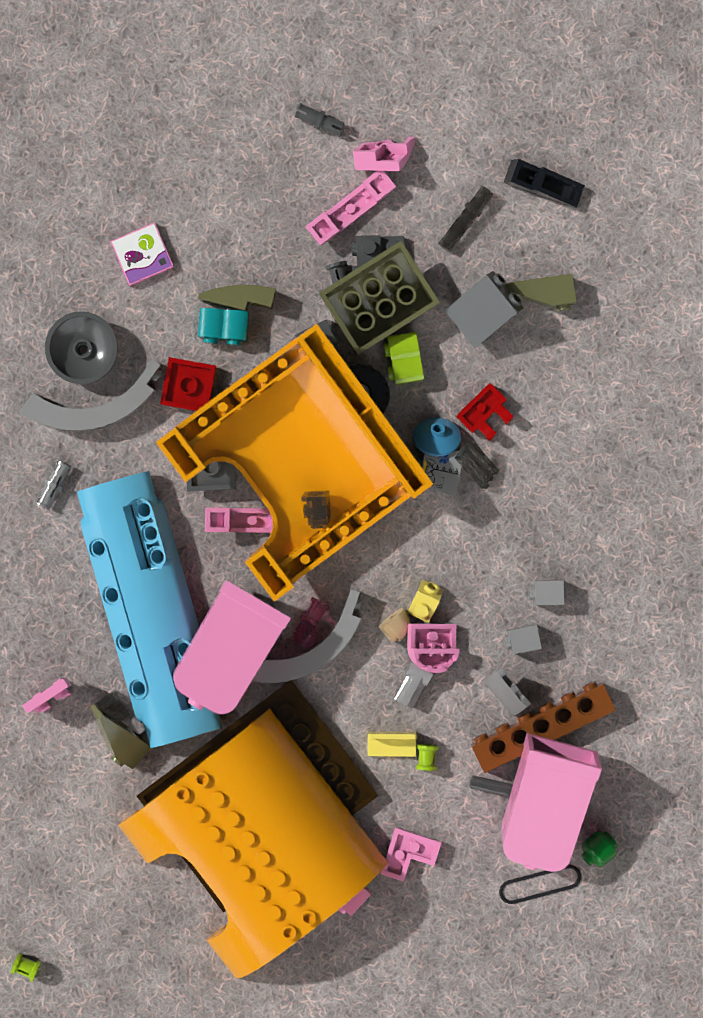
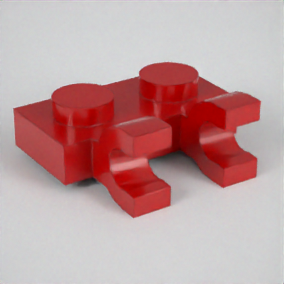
[456,383,514,442]

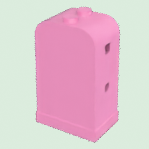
[173,580,291,714]
[501,733,602,872]

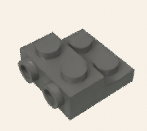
[352,235,405,271]
[187,461,236,491]

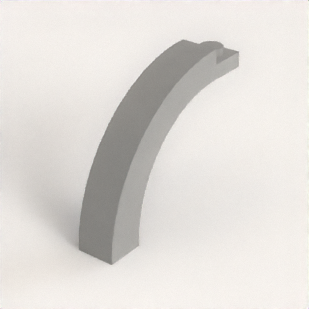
[19,359,163,431]
[252,588,363,683]

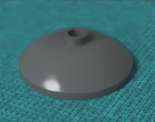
[45,312,118,384]

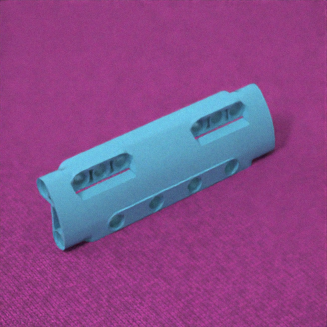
[77,471,223,748]

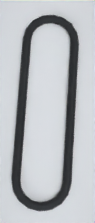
[499,865,581,904]

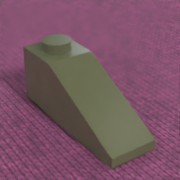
[506,274,577,312]
[90,704,150,769]

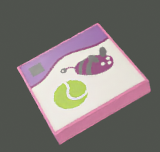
[111,222,174,286]

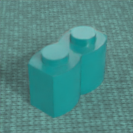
[198,308,249,346]

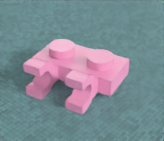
[22,677,72,714]

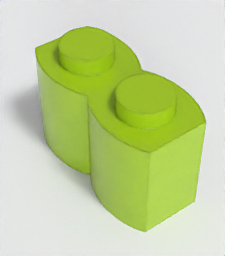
[383,332,424,386]

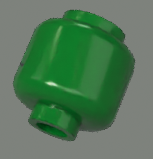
[581,831,618,868]

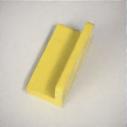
[368,731,417,757]

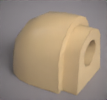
[378,608,410,643]

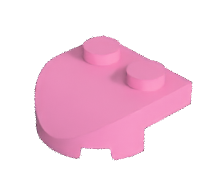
[407,624,460,673]

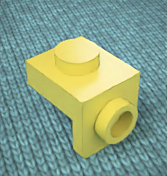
[407,580,444,623]

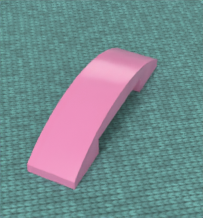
[305,171,396,246]
[205,508,273,533]

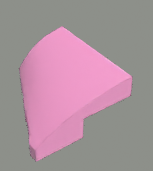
[353,137,415,171]

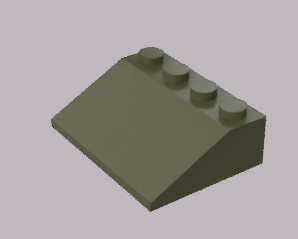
[319,241,440,355]

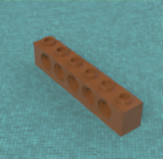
[470,681,616,773]

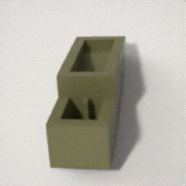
[198,285,277,311]

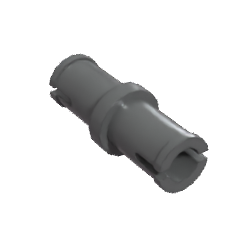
[295,103,345,137]

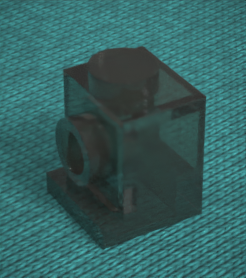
[301,491,331,529]

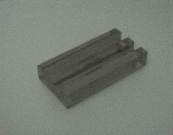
[455,439,500,489]

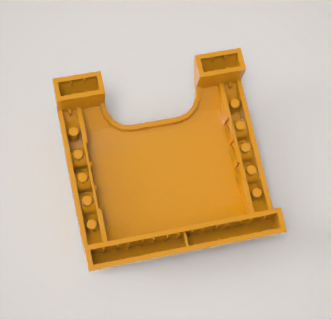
[155,324,433,602]
[118,708,388,978]

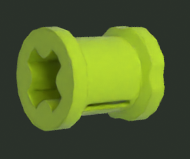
[416,744,439,771]
[11,953,41,982]

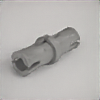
[35,460,71,510]

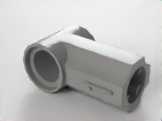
[394,661,434,708]

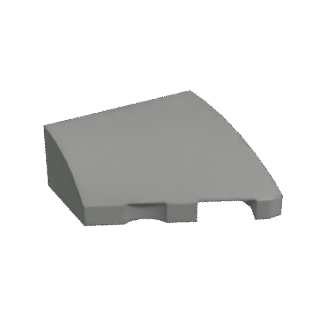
[481,668,531,716]

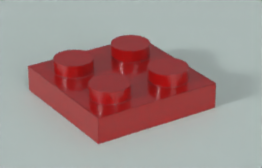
[160,357,217,411]

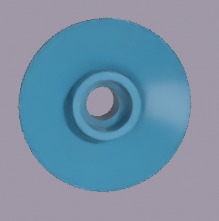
[413,417,461,456]

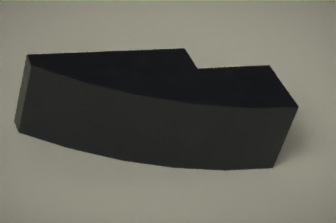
[503,159,585,208]

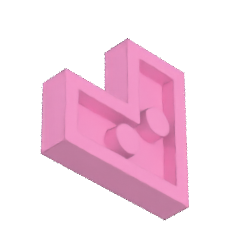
[380,827,441,882]

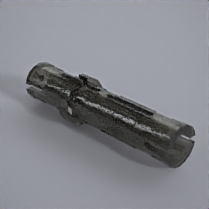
[438,186,494,253]

